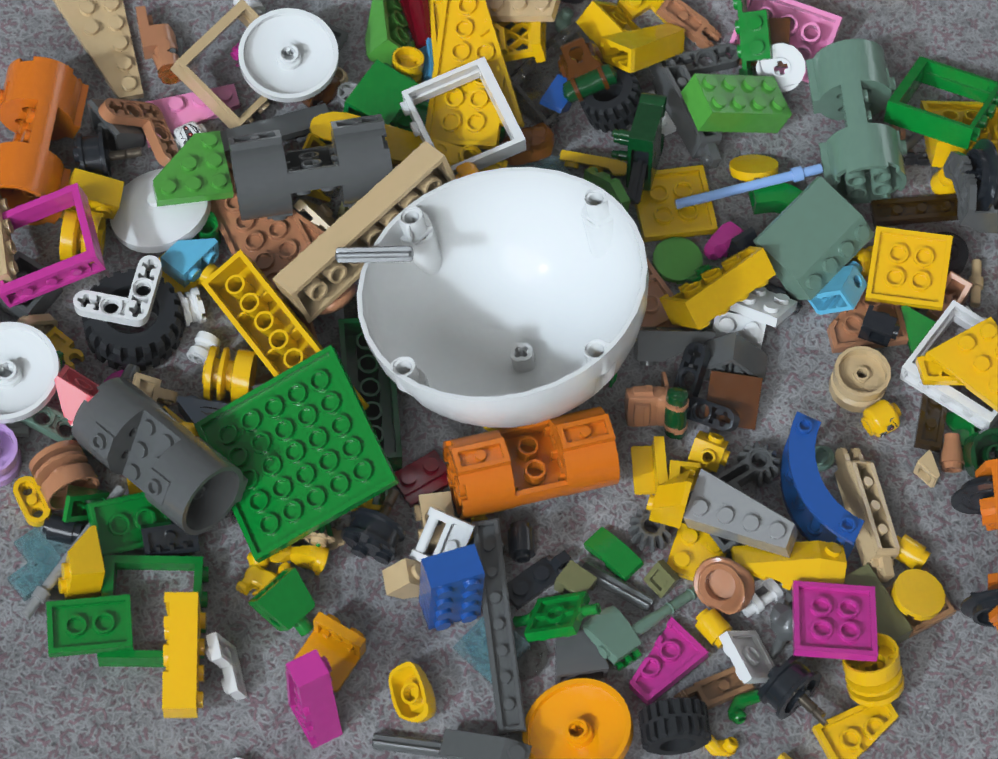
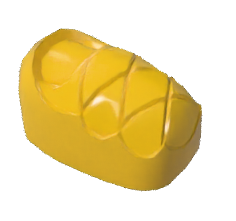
[388,662,437,723]

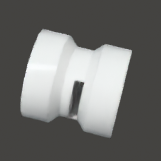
[187,331,221,366]

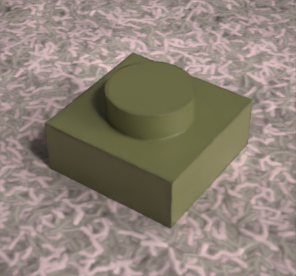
[643,559,681,599]

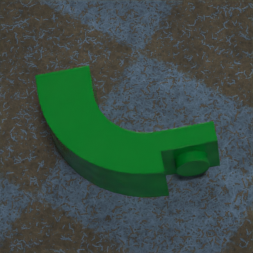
[748,183,802,215]

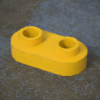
[13,476,52,527]

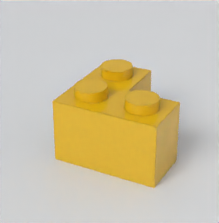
[59,168,124,219]

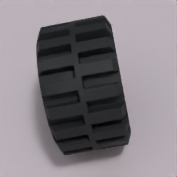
[580,66,643,133]
[638,697,712,755]

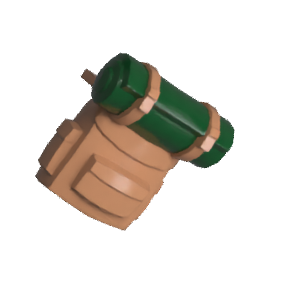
[624,372,689,440]

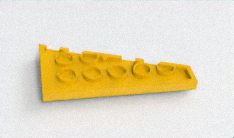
[925,317,998,412]

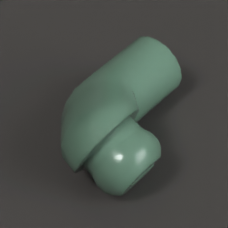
[555,7,578,42]

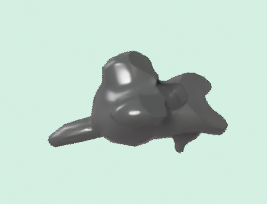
[770,587,793,660]

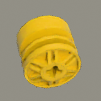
[202,345,257,402]
[841,633,905,707]

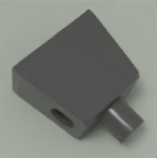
[555,625,609,684]

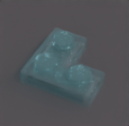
[7,527,61,602]

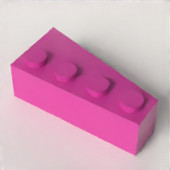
[285,649,343,749]

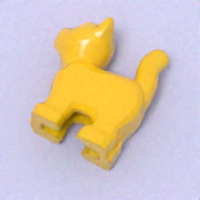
[236,552,291,596]

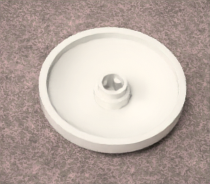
[238,8,339,103]
[110,168,211,253]
[0,322,61,424]

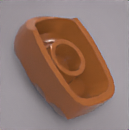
[501,123,555,165]

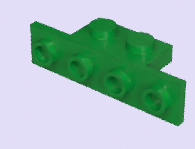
[733,0,773,75]

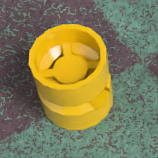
[391,46,424,84]

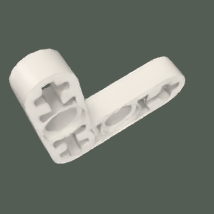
[73,255,162,327]

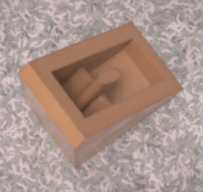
[926,271,973,321]

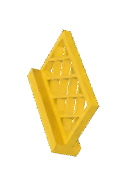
[493,22,546,63]

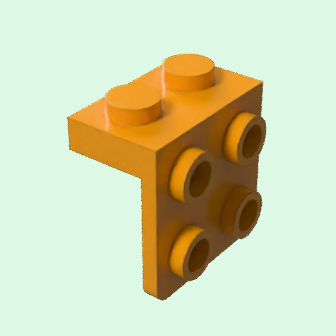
[293,611,366,693]

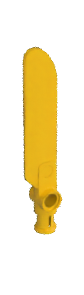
[309,111,508,171]

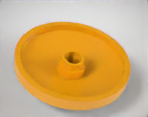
[522,678,633,759]

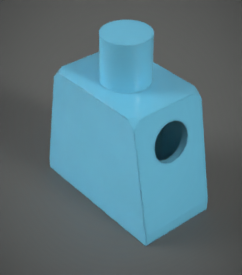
[808,261,867,315]

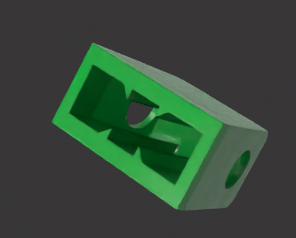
[248,567,315,636]

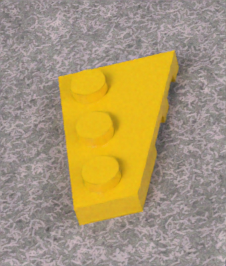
[812,703,899,759]

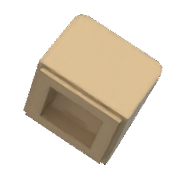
[913,450,940,488]

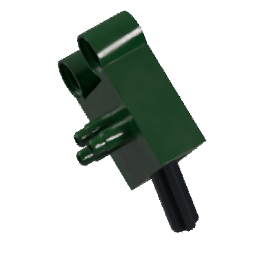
[611,92,667,205]

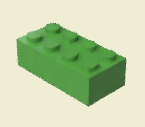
[681,73,792,133]

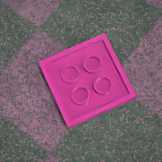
[792,580,878,662]

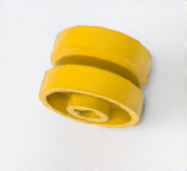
[59,209,106,264]

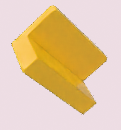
[631,436,668,495]

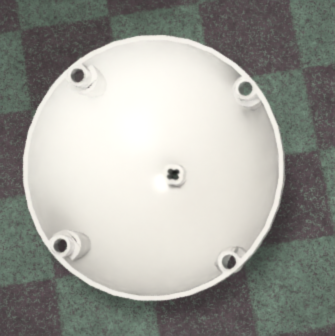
[357,167,649,428]

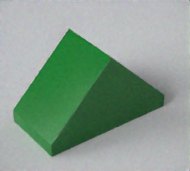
[901,306,936,354]
[62,484,110,522]

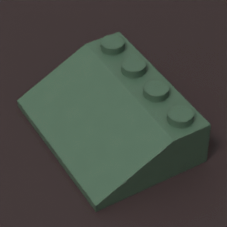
[753,176,875,300]

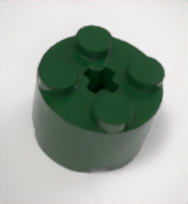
[962,428,998,478]

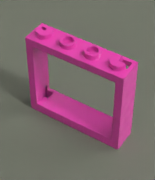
[0,183,106,308]

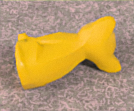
[269,545,330,576]

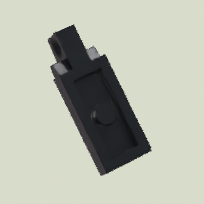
[507,550,571,610]

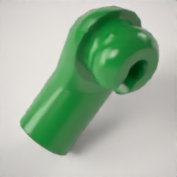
[727,689,760,724]

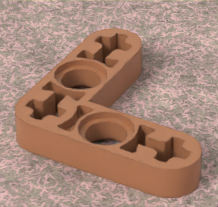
[98,98,179,167]

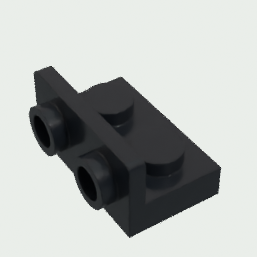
[141,521,200,556]

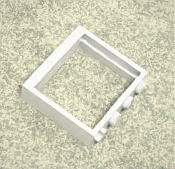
[400,57,527,175]
[899,300,998,430]

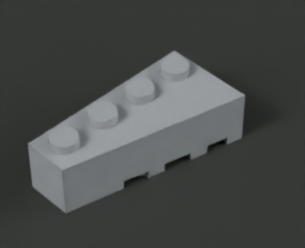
[683,469,798,558]

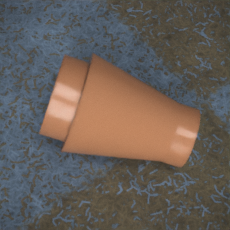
[939,433,965,473]

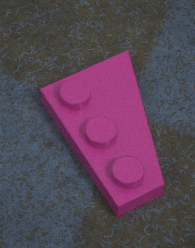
[629,616,709,705]

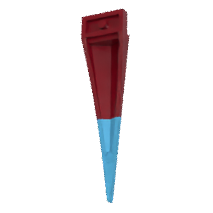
[399,0,434,102]

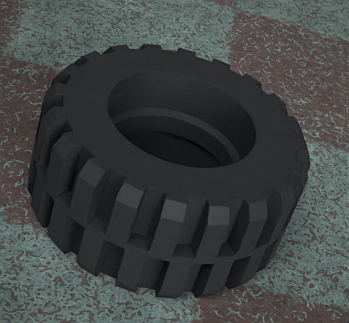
[82,269,184,371]

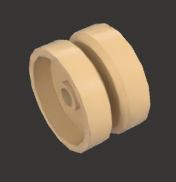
[829,346,891,413]

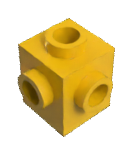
[687,431,730,473]

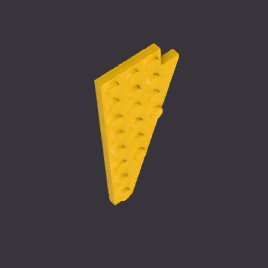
[425,0,524,150]

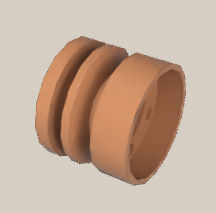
[28,440,100,510]

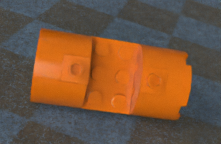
[0,56,89,226]
[443,406,620,520]

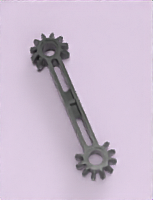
[628,441,781,553]

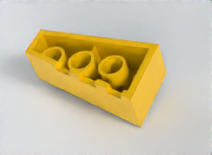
[659,246,776,330]
[162,592,206,718]

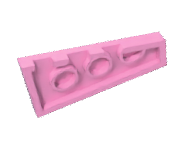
[145,84,240,148]

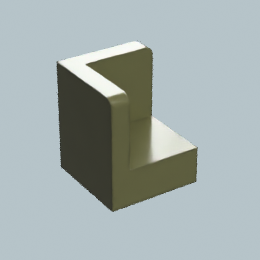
[554,560,597,595]

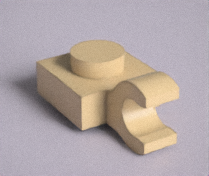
[132,372,178,405]

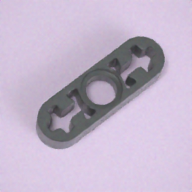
[672,43,739,76]

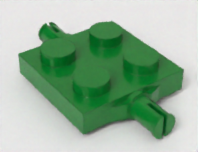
[513,591,601,642]

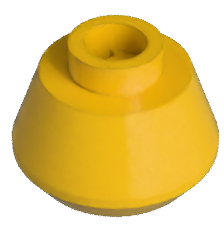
[930,168,956,195]

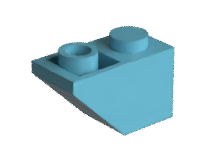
[160,238,219,287]

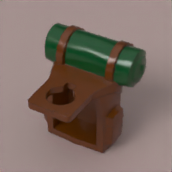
[558,37,617,103]

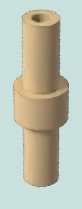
[968,259,984,308]

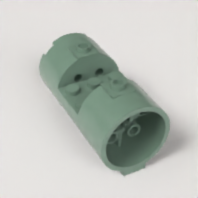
[806,39,907,204]

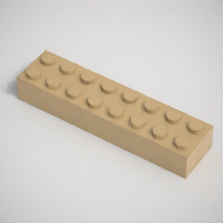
[273,141,456,323]

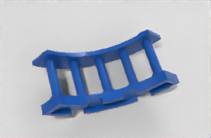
[780,411,864,560]

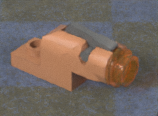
[136,6,183,85]

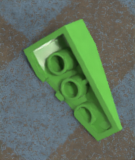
[365,0,416,65]

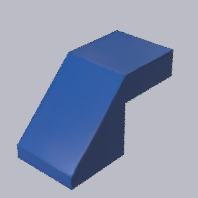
[539,73,572,114]

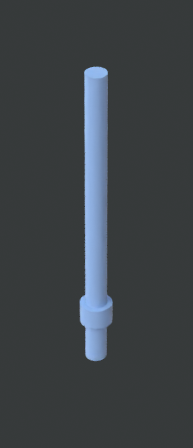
[675,163,823,209]

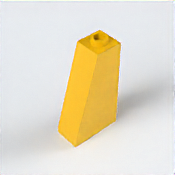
[600,23,685,73]

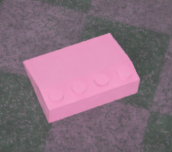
[726,0,842,83]

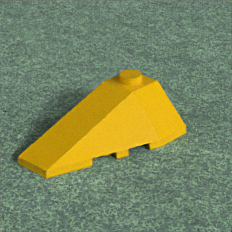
[731,540,847,590]

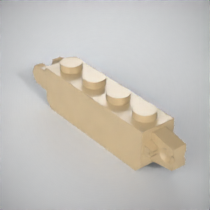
[834,447,900,583]

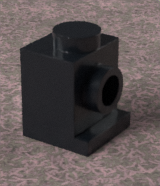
[858,304,900,347]

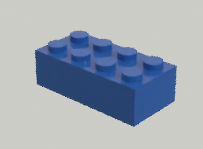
[419,544,485,631]

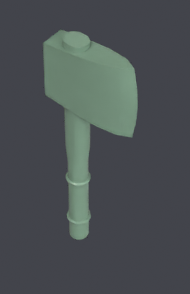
[582,586,697,664]

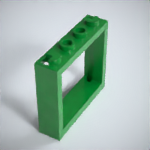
[883,56,998,150]
[97,555,209,667]

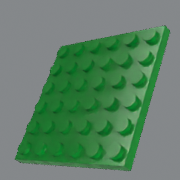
[194,345,399,563]

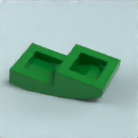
[584,527,644,582]

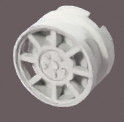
[176,287,206,327]

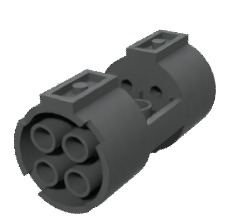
[228,114,393,221]
[72,377,248,535]

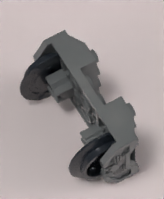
[943,139,998,233]

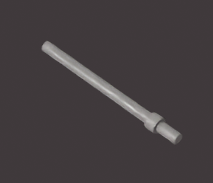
[20,485,125,620]

